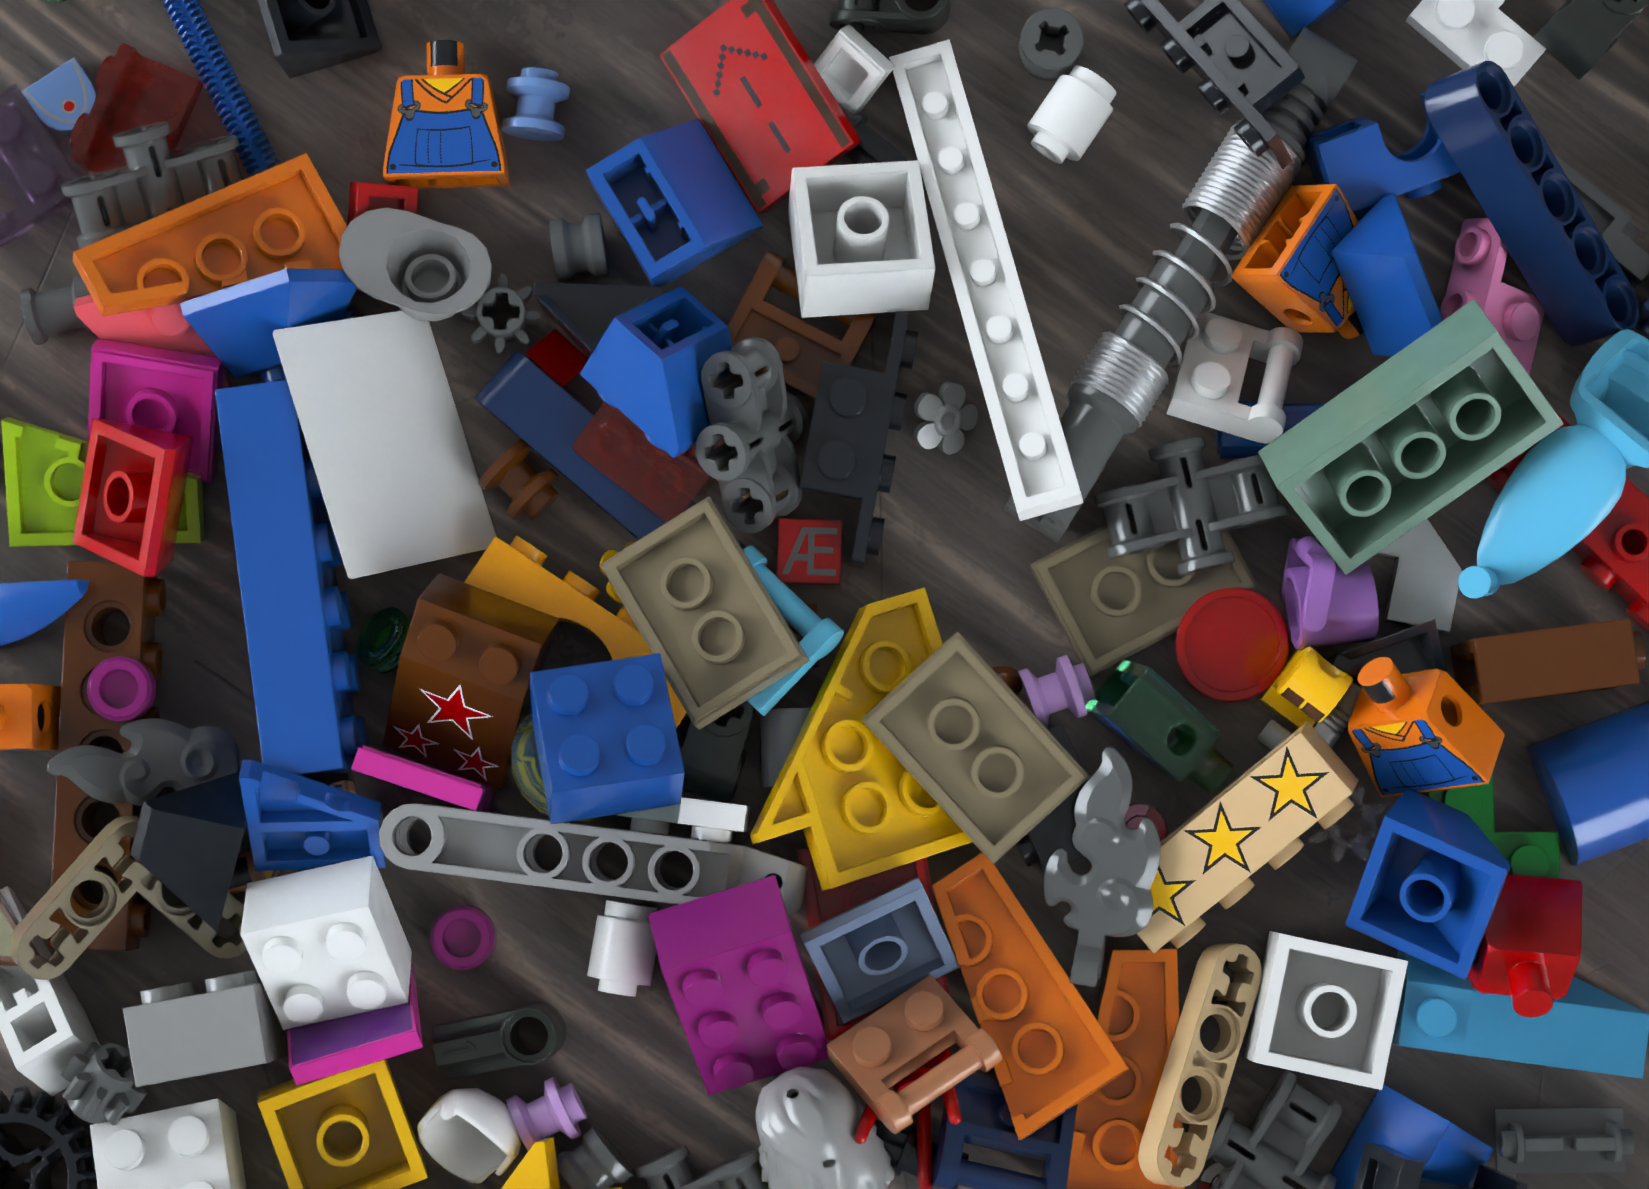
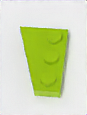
[1,417,205,547]

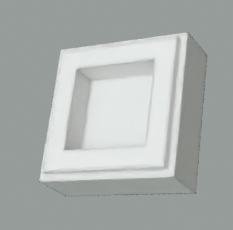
[814,24,895,115]

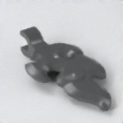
[47,718,239,806]
[1044,747,1161,987]

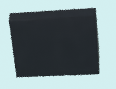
[258,0,382,79]

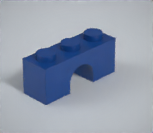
[1305,92,1460,220]

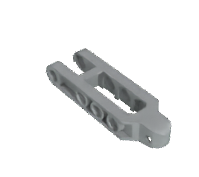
[379,803,808,915]

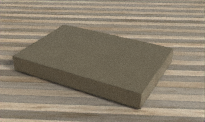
[1029,484,1259,677]
[600,496,810,730]
[861,631,1090,864]

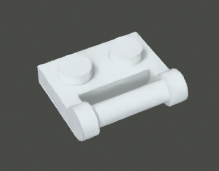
[1166,313,1304,444]

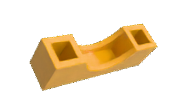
[464,535,688,733]

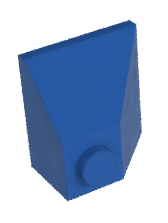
[180,268,357,383]

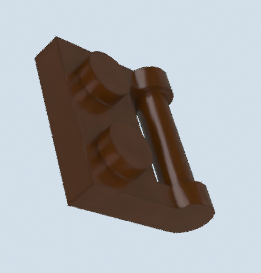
[728,250,880,401]

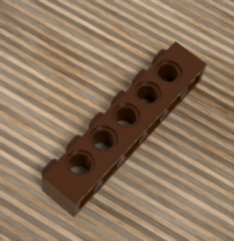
[48,561,166,951]

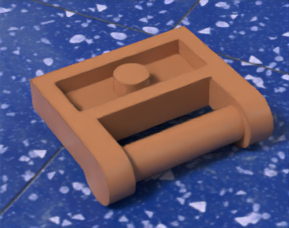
[826,974,1002,1134]

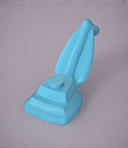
[1458,329,1649,599]

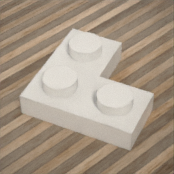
[1405,0,1546,86]
[617,797,750,843]

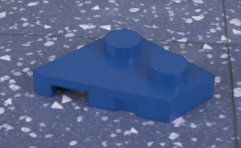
[239,760,387,871]

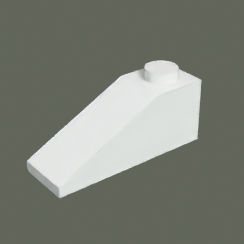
[0,886,100,1097]

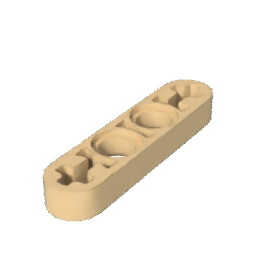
[1138,943,1262,1187]

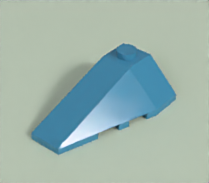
[1392,950,1649,1079]

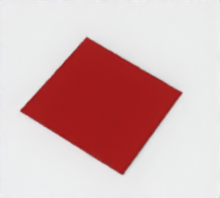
[525,329,588,387]

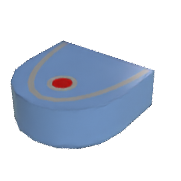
[22,57,101,135]

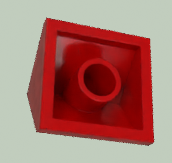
[73,418,193,577]

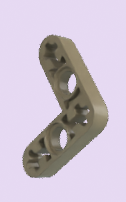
[9,815,247,980]

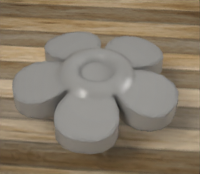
[913,382,978,455]

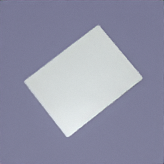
[273,311,496,579]

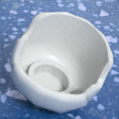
[417,1088,521,1184]

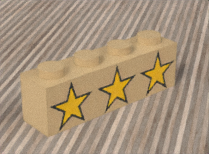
[1137,721,1359,953]

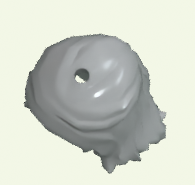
[755,1066,895,1189]

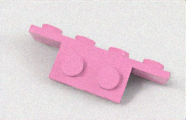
[1440,218,1544,375]

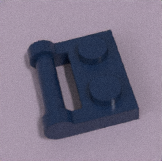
[931,1073,1077,1189]

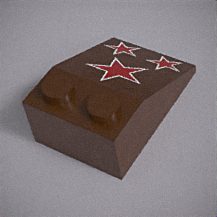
[383,573,559,790]

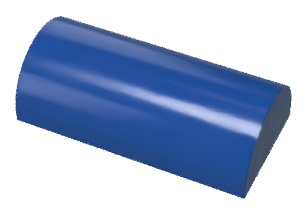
[1525,700,1649,866]

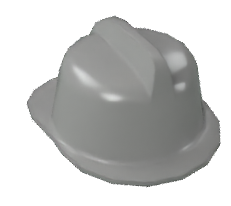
[339,207,492,322]

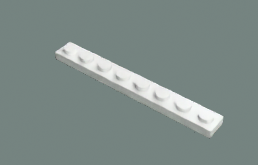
[889,39,1083,521]

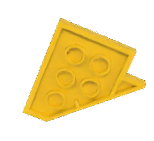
[750,587,973,891]

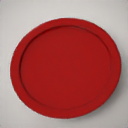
[1175,587,1289,702]

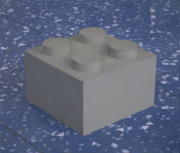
[123,970,288,1087]

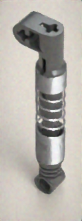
[1003,26,1359,543]

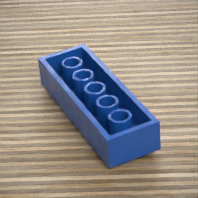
[215,380,369,778]

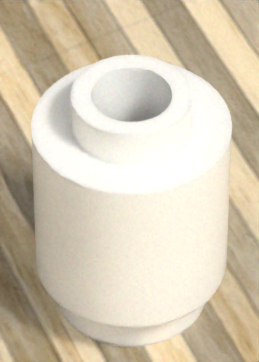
[1027,65,1117,164]
[587,900,657,997]

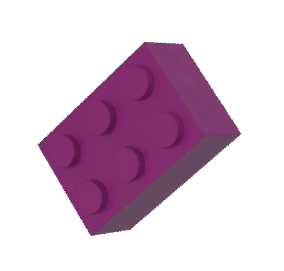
[648,875,828,1096]

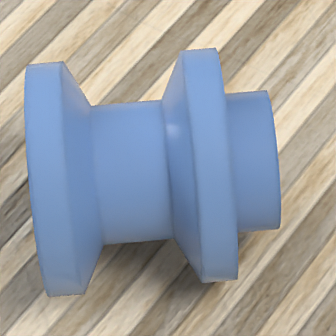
[501,67,570,141]

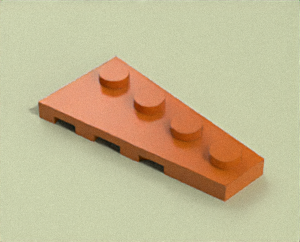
[73,153,347,317]
[932,852,1129,1141]
[1066,948,1184,1189]

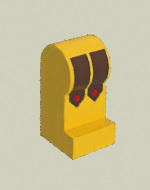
[1258,646,1353,729]

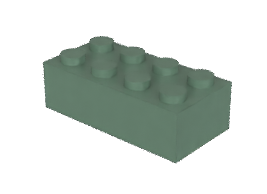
[1258,299,1564,575]

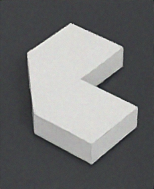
[1376,519,1462,633]

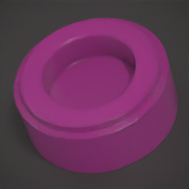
[87,656,156,722]
[430,905,496,970]

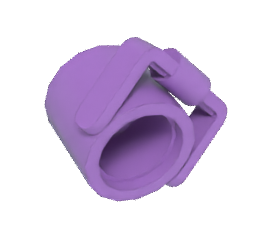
[1280,536,1379,650]

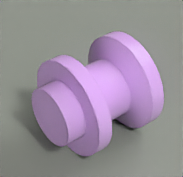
[1018,655,1095,729]
[506,1077,587,1151]

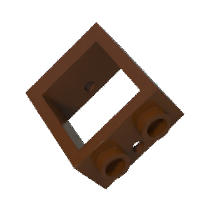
[1450,618,1646,706]

